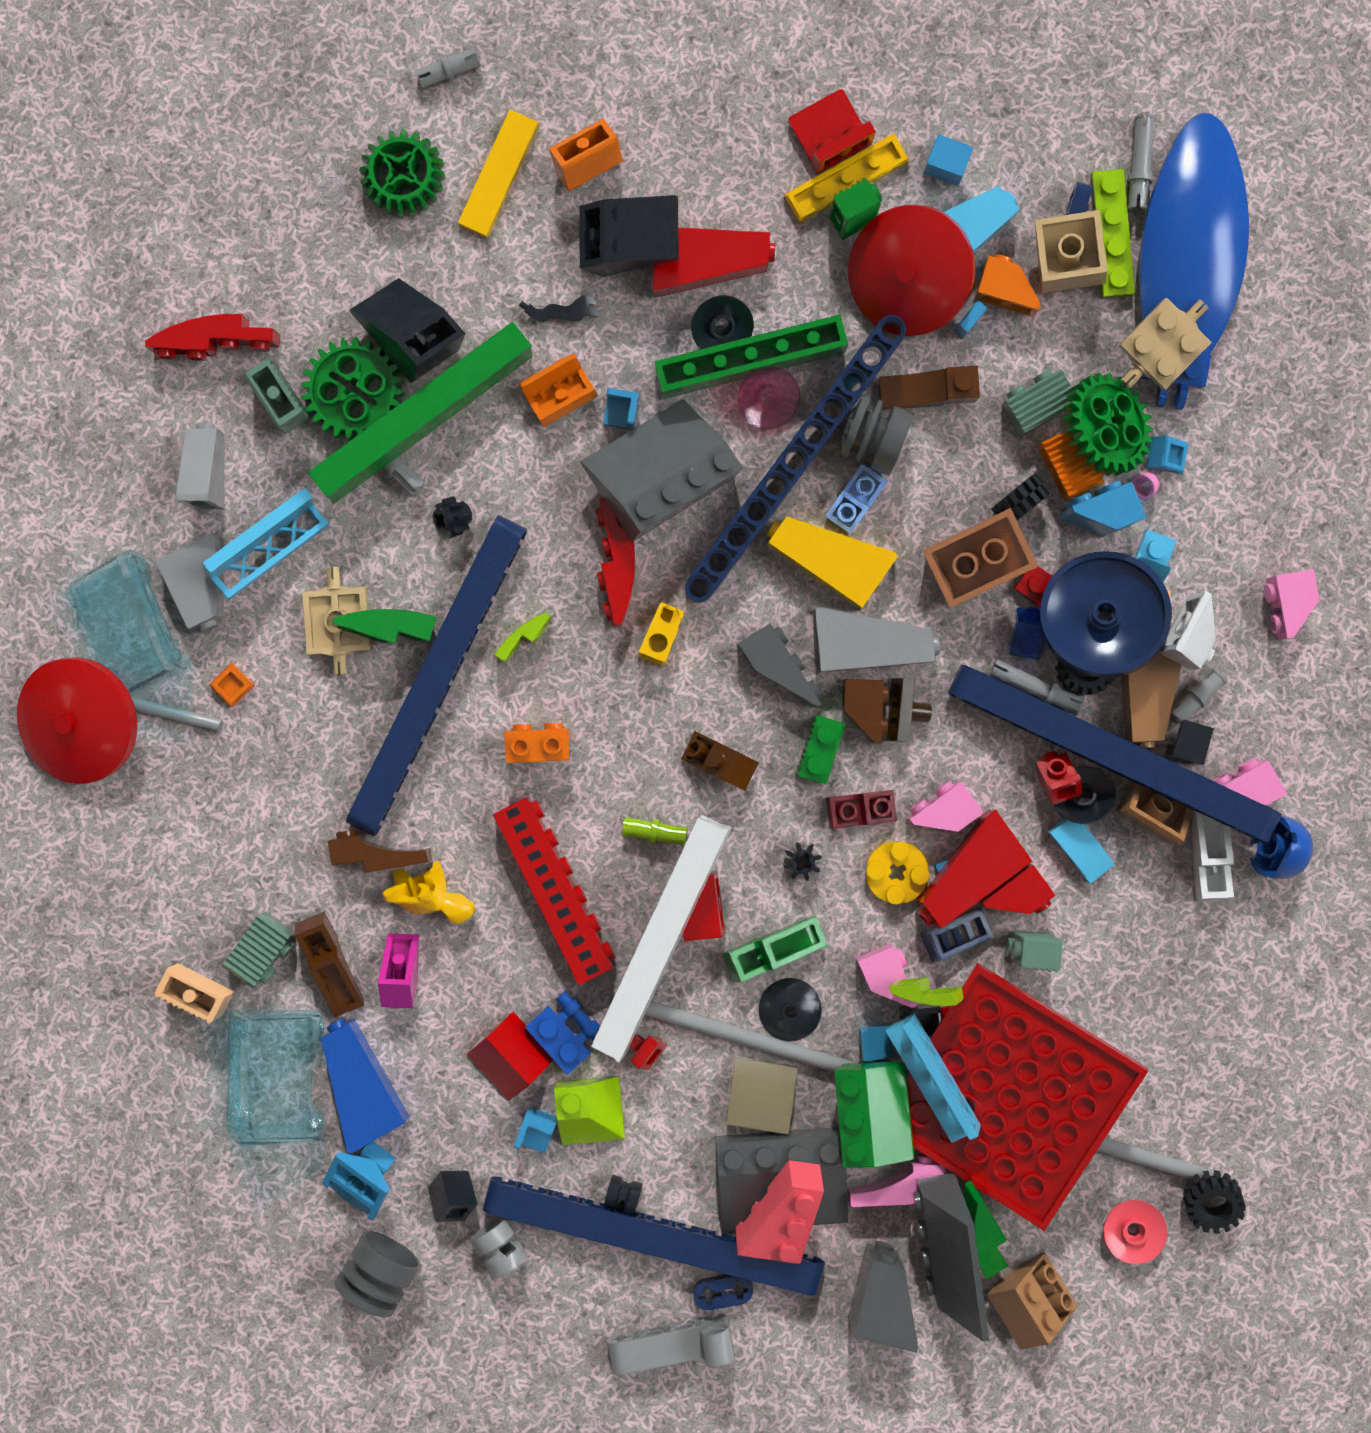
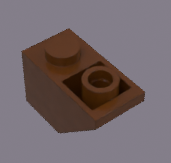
[842,679,889,744]
[681,731,759,791]

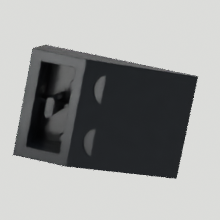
[579,195,679,277]
[350,278,466,383]

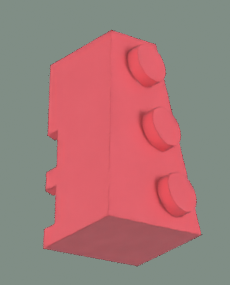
[735,1160,824,1264]

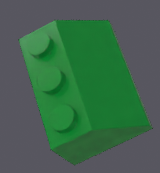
[834,1062,915,1168]

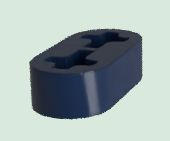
[1065,181,1093,215]
[694,1274,753,1310]

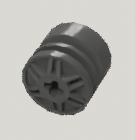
[839,394,914,476]
[334,1231,421,1318]

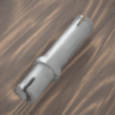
[1127,113,1156,213]
[989,659,1084,716]

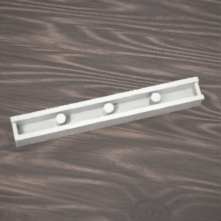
[591,815,732,1062]

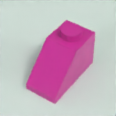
[378,933,419,1008]

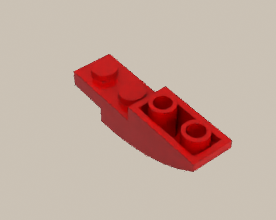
[145,314,280,361]
[595,498,636,627]

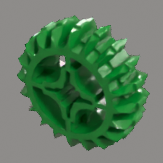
[359,129,446,218]

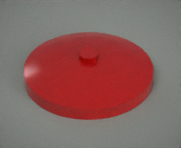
[848,204,976,336]
[17,657,137,784]

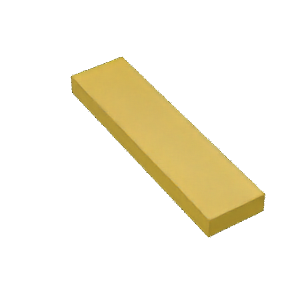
[458,109,539,238]
[784,133,909,224]

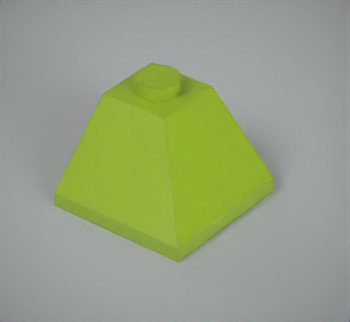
[554,1076,625,1145]

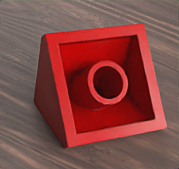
[467,1011,553,1101]

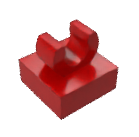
[629,1034,667,1070]

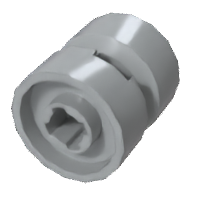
[470,1217,528,1279]

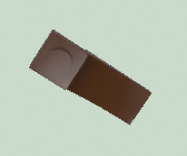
[879,365,980,410]
[328,829,432,873]
[294,911,364,1017]

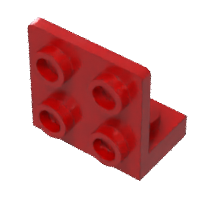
[788,89,876,174]

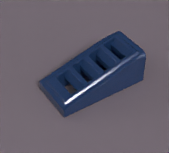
[920,908,994,962]

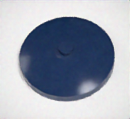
[1040,551,1172,677]

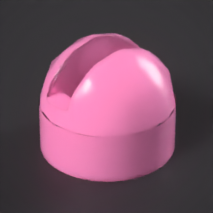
[1132,472,1160,500]

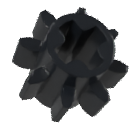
[432,496,472,538]
[783,842,822,881]

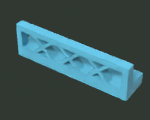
[202,488,329,601]
[885,1013,981,1143]

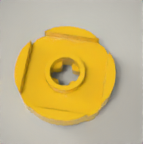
[865,841,930,905]

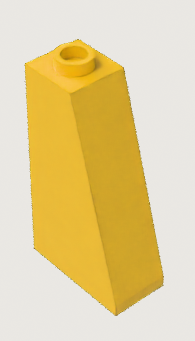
[766,516,899,610]

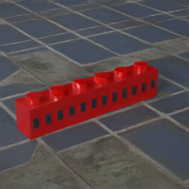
[493,796,616,985]

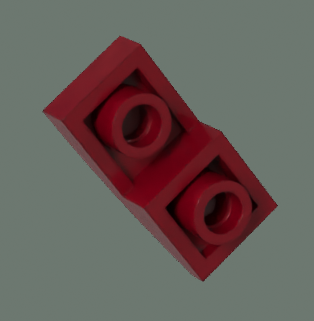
[826,790,897,829]

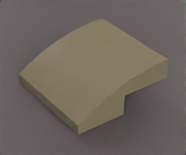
[726,1057,797,1134]

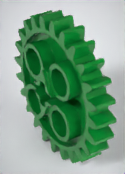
[301,337,405,441]
[1063,373,1153,476]

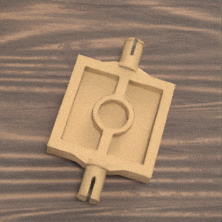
[1118,297,1212,390]
[302,567,372,675]

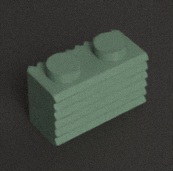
[243,359,310,434]
[1002,369,1073,438]
[222,912,295,988]
[1005,931,1063,973]

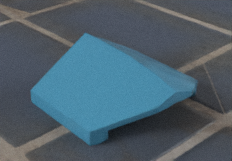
[322,1152,390,1220]

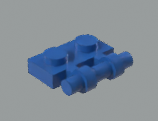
[525,991,601,1075]

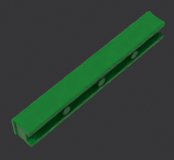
[307,321,532,505]

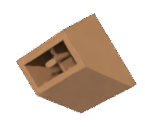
[987,1252,1078,1350]

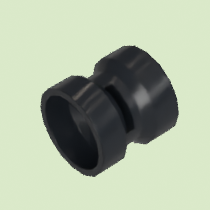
[603,1174,643,1215]

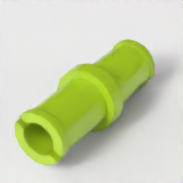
[622,816,688,847]

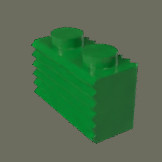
[829,178,882,240]
[795,715,846,785]

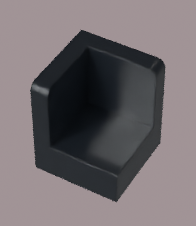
[1165,720,1214,765]
[899,1004,941,1036]
[428,1171,478,1222]

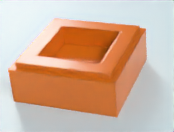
[209,663,255,707]

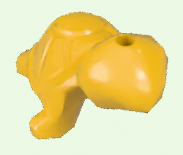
[383,861,476,924]

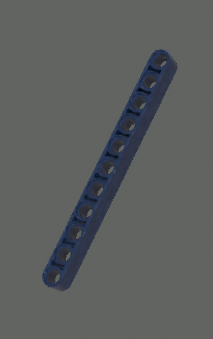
[685,315,906,603]
[346,515,527,837]
[947,664,1282,844]
[483,1176,825,1295]

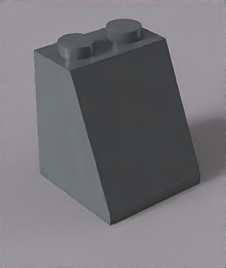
[848,1241,918,1353]

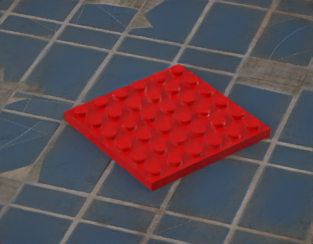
[907,963,1148,1231]

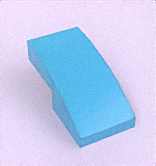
[1048,818,1115,884]

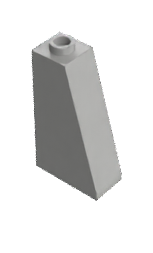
[813,607,940,672]

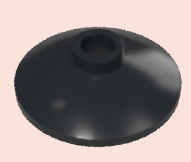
[691,295,754,349]
[1053,767,1116,824]
[759,978,822,1041]

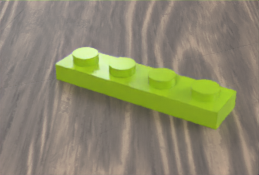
[1090,169,1135,299]

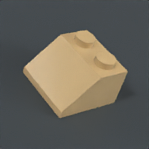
[1035,210,1108,293]

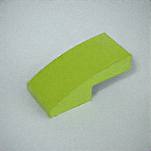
[494,612,552,663]
[889,977,964,1006]

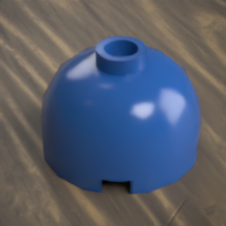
[1250,815,1313,879]

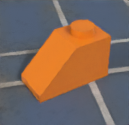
[974,255,1041,317]

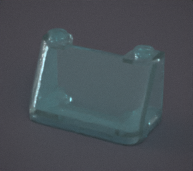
[66,549,193,696]
[227,1009,324,1147]

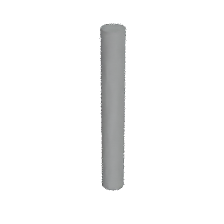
[131,697,223,732]

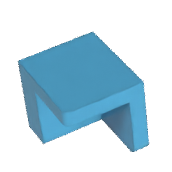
[923,134,973,186]
[603,388,639,430]
[513,1106,557,1153]

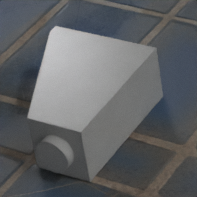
[176,424,225,509]
[155,533,224,633]

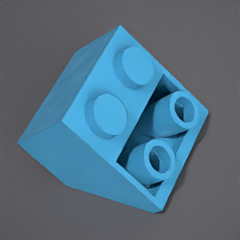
[1059,480,1147,537]

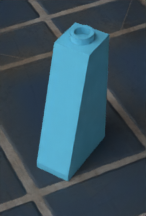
[944,186,1020,254]

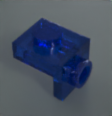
[1008,607,1045,660]

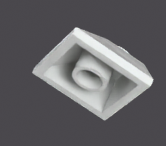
[1158,591,1216,670]

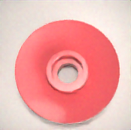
[1103,1199,1168,1264]

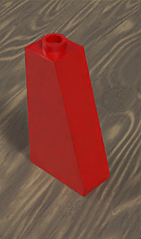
[653,227,776,297]
[916,809,1033,929]

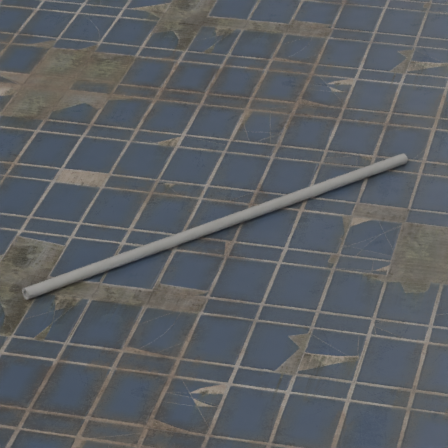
[644,1001,1239,1184]

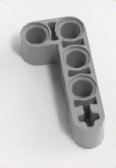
[607,1314,735,1375]

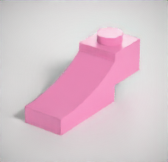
[848,1153,946,1207]

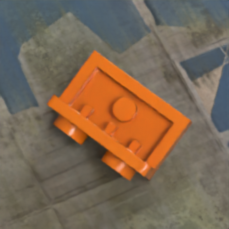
[519,353,598,427]
[504,723,571,763]

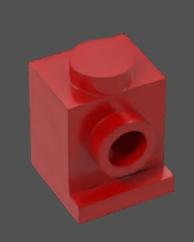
[1036,751,1082,805]

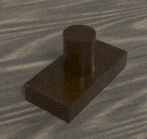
[886,678,932,743]

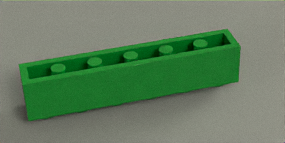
[654,314,848,399]

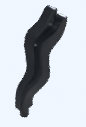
[519,295,600,322]

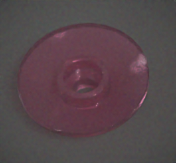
[738,367,800,429]

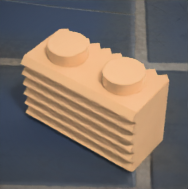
[154,963,234,1023]

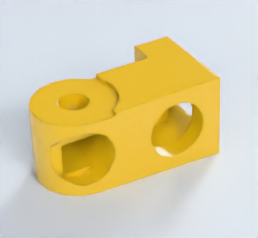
[638,602,685,667]

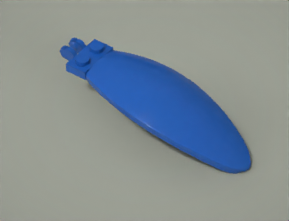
[1139,113,1249,410]

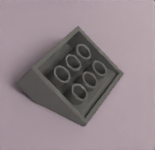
[580,400,743,542]
[715,1127,848,1232]
[913,1173,989,1341]

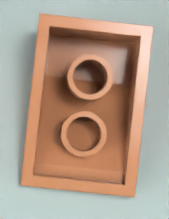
[922,508,1038,608]

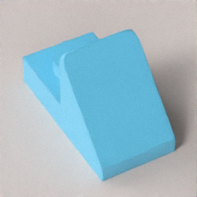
[1134,529,1177,582]

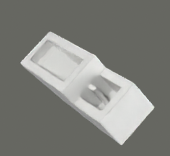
[1192,810,1234,902]

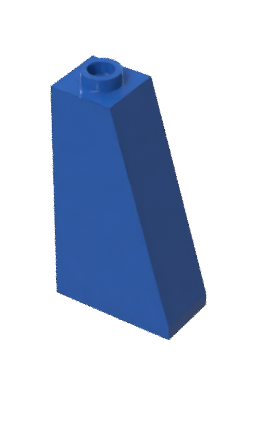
[321,1018,410,1154]

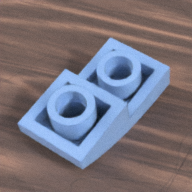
[825,463,888,534]

